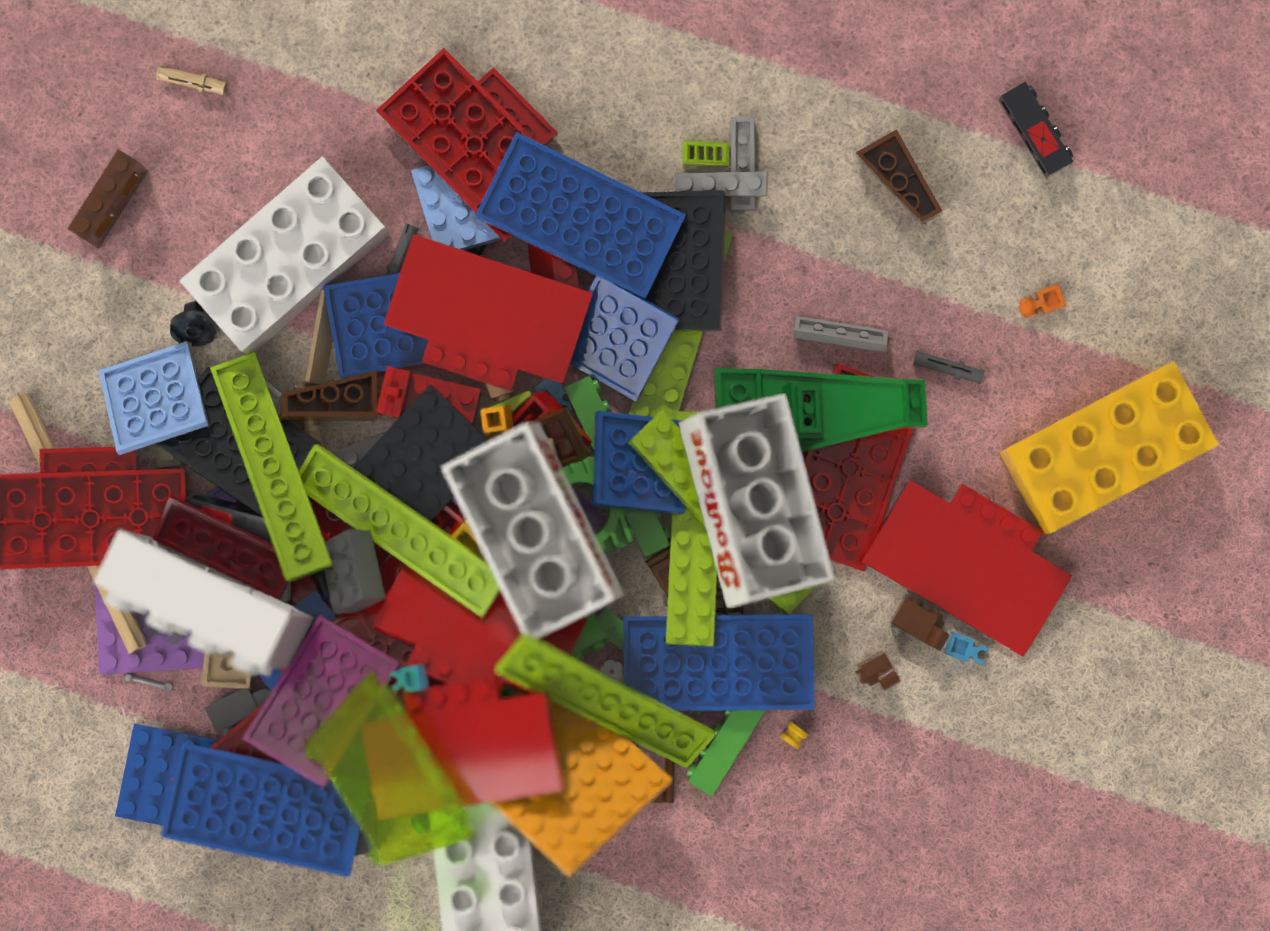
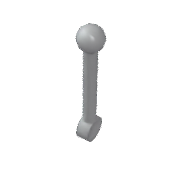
[125,673,173,692]

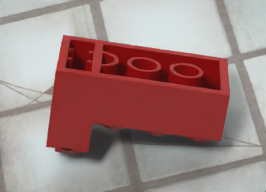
[376,366,482,425]

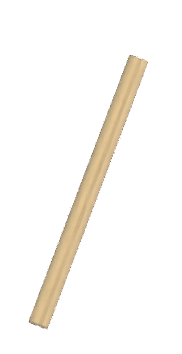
[9,393,148,654]

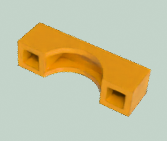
[480,406,514,441]

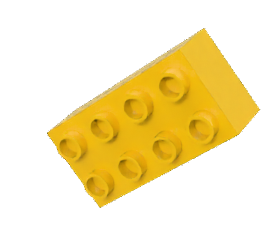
[999,361,1219,535]

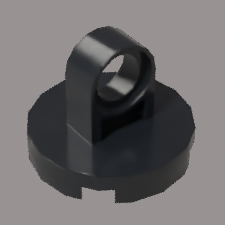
[170,300,217,346]

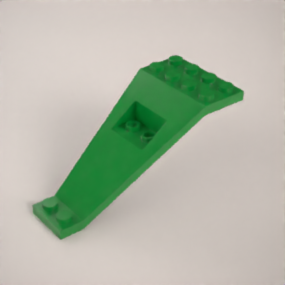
[714,368,928,453]

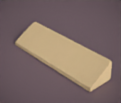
[305,289,333,385]

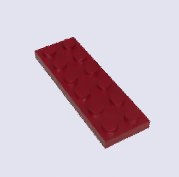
[152,496,289,600]

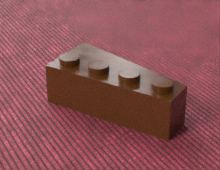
[856,129,943,225]
[279,370,378,421]

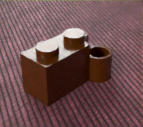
[890,597,950,651]
[855,652,901,691]

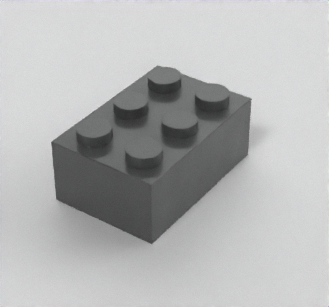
[324,530,385,613]

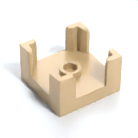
[200,651,251,689]

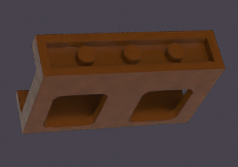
[67,149,148,249]

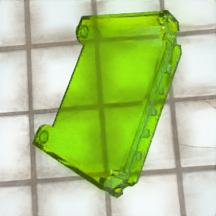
[303,672,475,867]

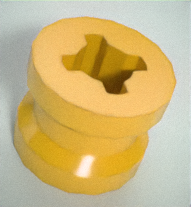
[779,721,809,750]

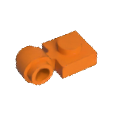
[1018,284,1066,318]

